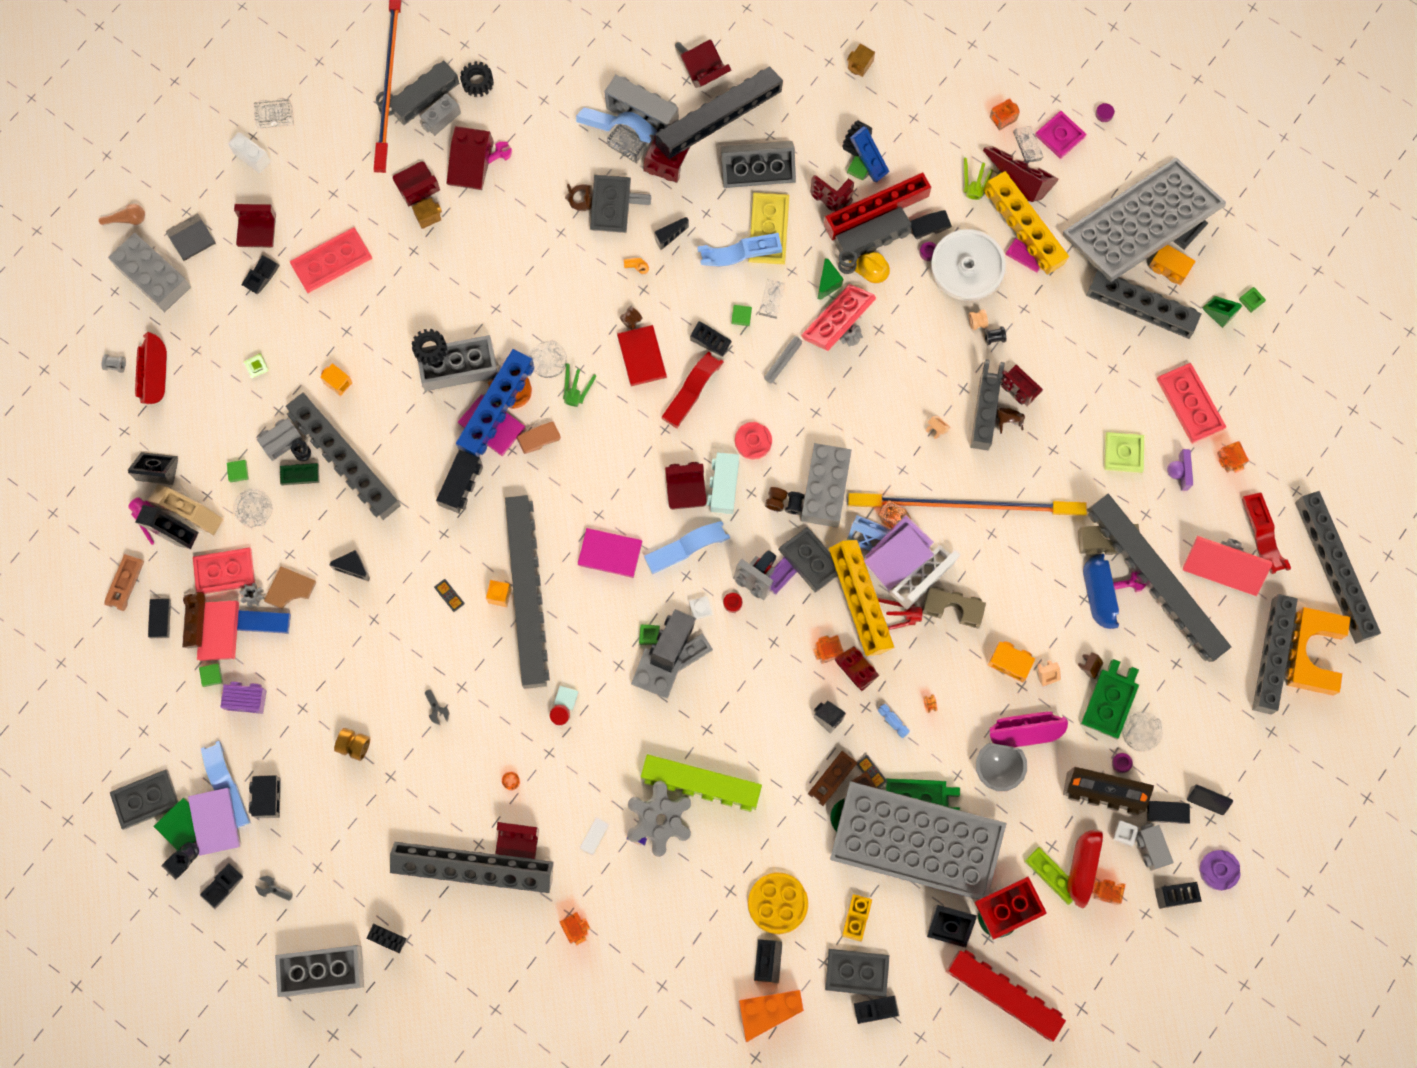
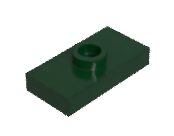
[280,463,320,486]

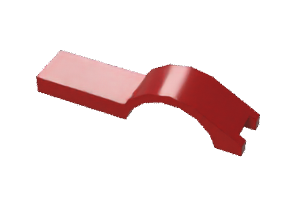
[662,351,724,429]
[1242,492,1291,574]

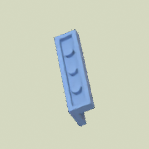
[847,515,891,551]

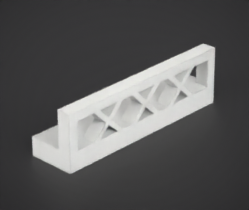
[890,545,961,609]

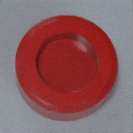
[723,593,743,613]
[549,705,570,725]

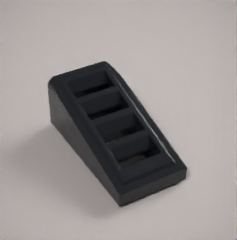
[654,217,689,250]
[690,321,732,357]
[1155,882,1202,909]

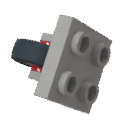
[733,550,776,600]

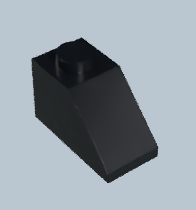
[813,701,846,734]

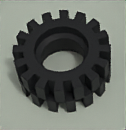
[460,61,494,97]
[842,120,873,156]
[411,329,447,366]
[366,923,407,954]

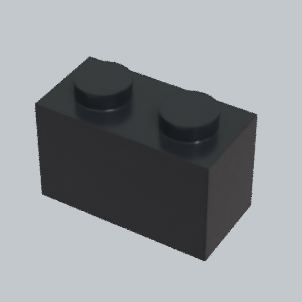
[249,775,281,819]

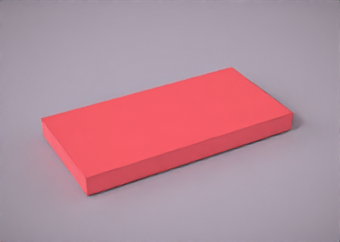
[290,227,373,293]
[801,284,876,351]
[1156,363,1226,444]
[1183,536,1272,596]

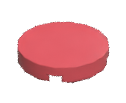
[735,422,772,460]

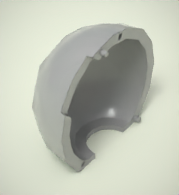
[976,743,1027,791]

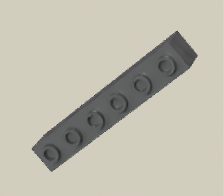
[1086,270,1202,339]
[1252,594,1298,715]

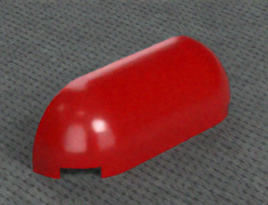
[135,332,167,404]
[1067,830,1103,909]

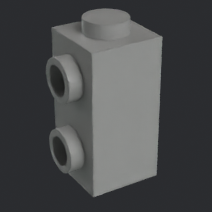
[420,93,461,136]
[1136,823,1174,871]

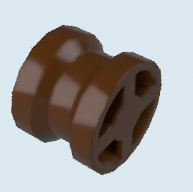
[619,306,643,330]

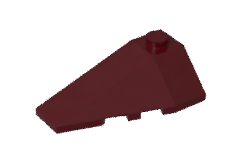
[983,146,1059,202]

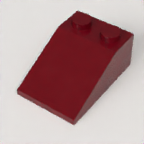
[446,126,494,190]

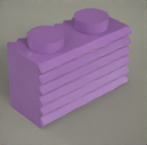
[220,682,267,714]

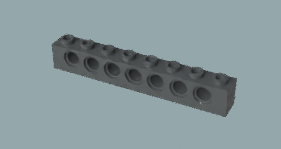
[285,392,401,520]
[1295,490,1381,644]
[390,842,554,893]

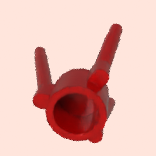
[878,598,923,630]

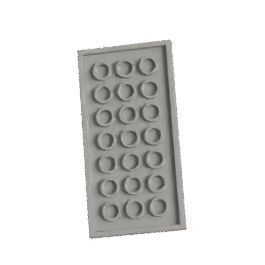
[1063,157,1226,282]
[830,781,1007,900]

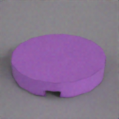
[1199,850,1241,891]

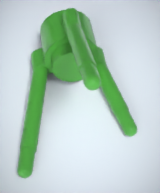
[563,363,596,407]

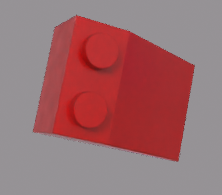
[974,876,1047,940]

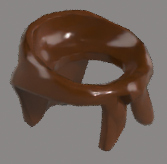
[565,184,593,211]
[996,407,1025,434]

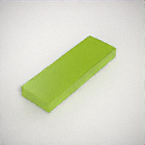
[1024,847,1073,905]

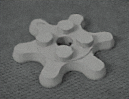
[627,781,691,857]

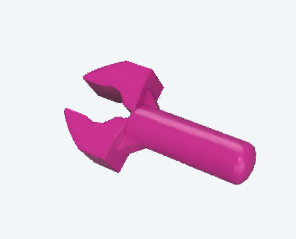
[489,142,512,164]
[1113,572,1146,592]

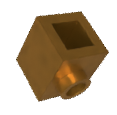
[847,44,875,77]
[411,197,442,229]

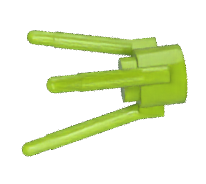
[963,157,993,200]

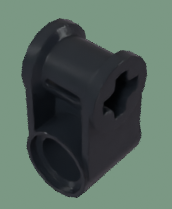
[161,842,199,880]

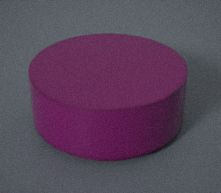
[1095,103,1115,122]
[919,242,937,261]
[1112,753,1133,773]

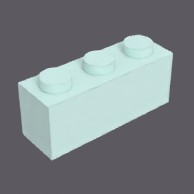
[707,452,739,514]

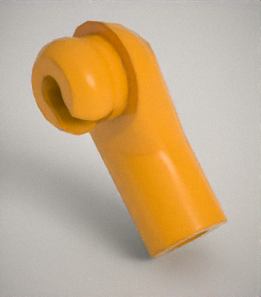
[624,258,649,274]

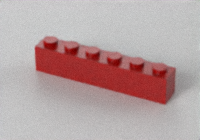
[824,172,932,240]
[946,950,1066,1042]

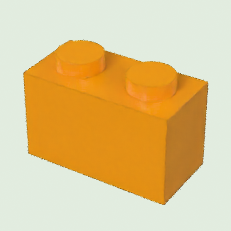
[1149,245,1196,285]
[987,641,1036,683]

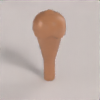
[98,204,145,225]

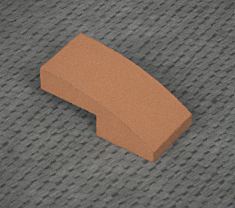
[517,421,561,454]

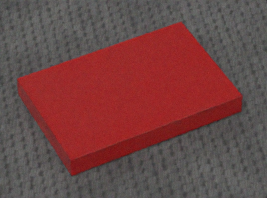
[617,325,667,387]

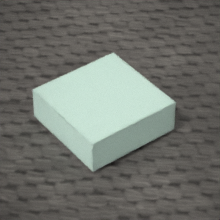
[554,686,579,711]

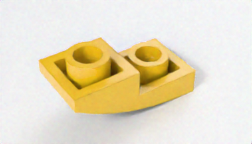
[842,894,872,942]

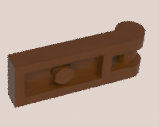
[182,592,205,649]
[808,751,857,806]

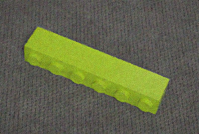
[641,754,762,812]

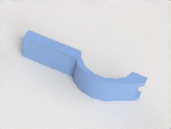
[576,107,657,143]
[697,233,782,267]
[644,521,730,575]
[201,741,251,829]

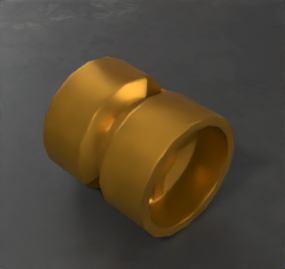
[334,728,371,761]

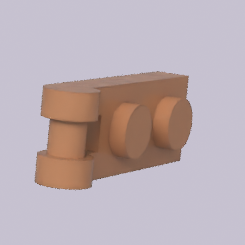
[104,554,144,611]

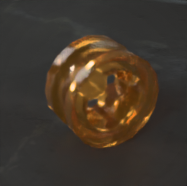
[923,694,938,713]
[502,772,520,790]

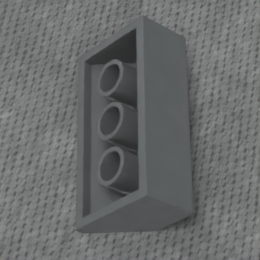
[720,141,796,188]

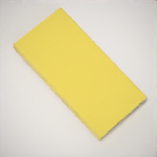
[748,192,790,265]

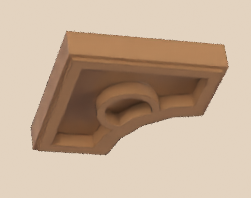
[264,566,317,610]

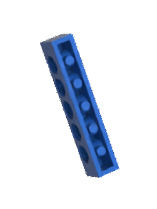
[456,349,535,457]

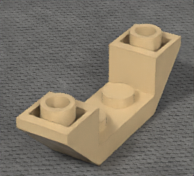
[148,485,224,536]

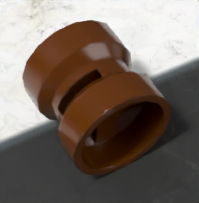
[765,487,788,512]

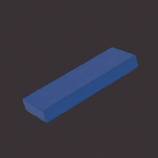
[850,126,890,183]
[237,610,291,634]

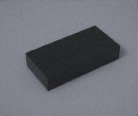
[148,599,171,639]

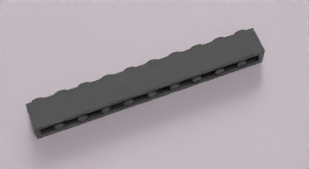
[1086,493,1232,662]
[505,495,550,689]

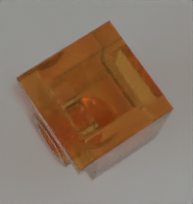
[1092,879,1126,905]

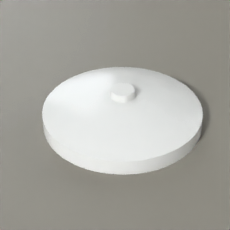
[931,229,1006,301]

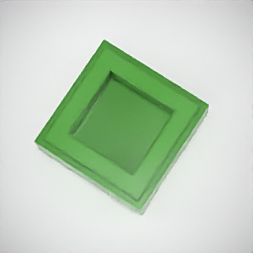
[847,156,868,181]
[1239,287,1266,313]
[731,305,752,326]
[226,460,249,482]
[639,624,660,645]
[199,663,223,687]

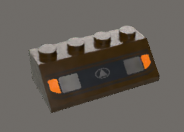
[1063,767,1154,815]

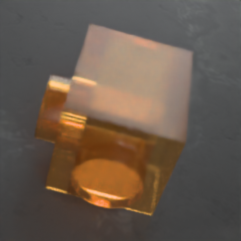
[989,98,1020,131]
[1217,441,1249,473]
[878,500,911,529]
[813,635,844,664]
[559,912,591,946]

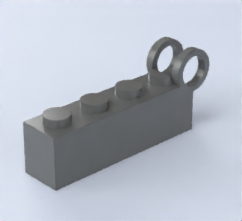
[376,60,460,126]
[835,207,912,274]
[970,359,1005,451]

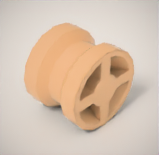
[968,309,988,330]

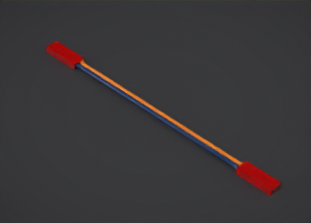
[373,0,402,173]

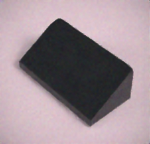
[1187,784,1234,815]
[754,939,782,983]

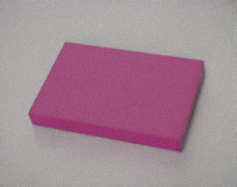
[458,394,526,456]
[578,528,643,578]

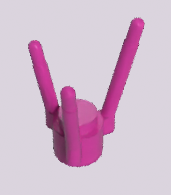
[128,497,156,545]

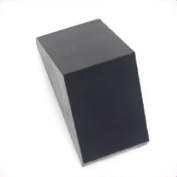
[329,550,370,582]

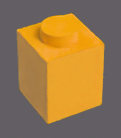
[320,363,353,397]
[486,580,512,607]

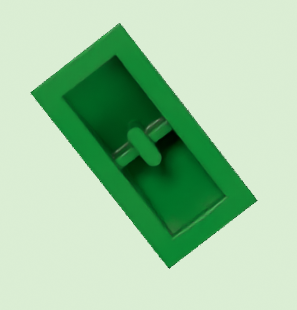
[817,258,844,300]
[1202,296,1242,328]

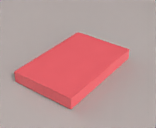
[193,547,255,594]
[197,600,239,661]

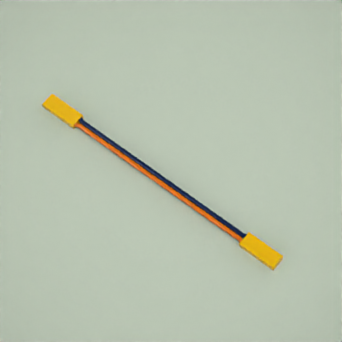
[848,493,1087,516]

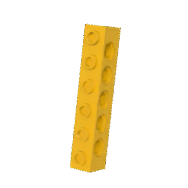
[983,171,1070,275]
[829,540,895,657]

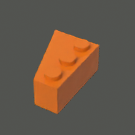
[739,990,804,1042]

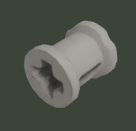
[101,354,126,373]

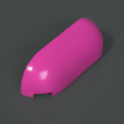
[990,712,1068,748]

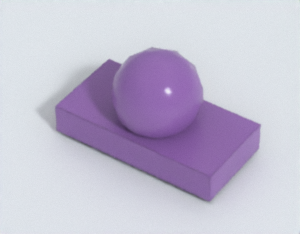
[1167,449,1193,491]

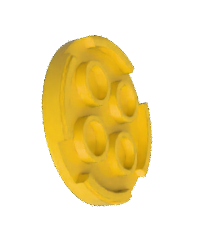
[748,872,808,934]

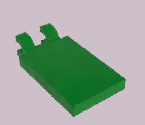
[1080,659,1139,739]
[886,778,960,810]

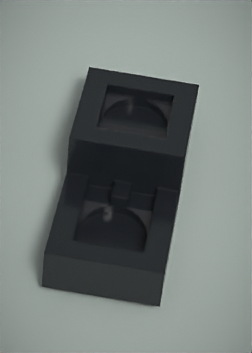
[910,210,952,239]
[241,255,280,295]
[1147,801,1190,824]
[200,863,243,909]
[854,995,900,1024]

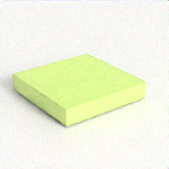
[1104,432,1145,473]

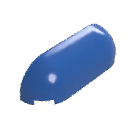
[1083,553,1119,629]

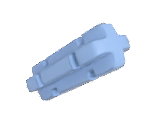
[878,704,910,738]

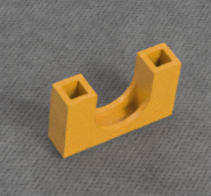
[1285,607,1350,696]

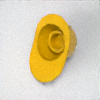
[849,251,890,283]

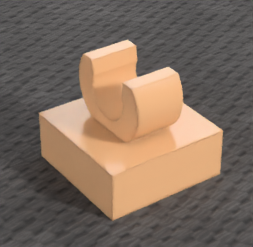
[926,415,951,439]
[1038,660,1061,686]

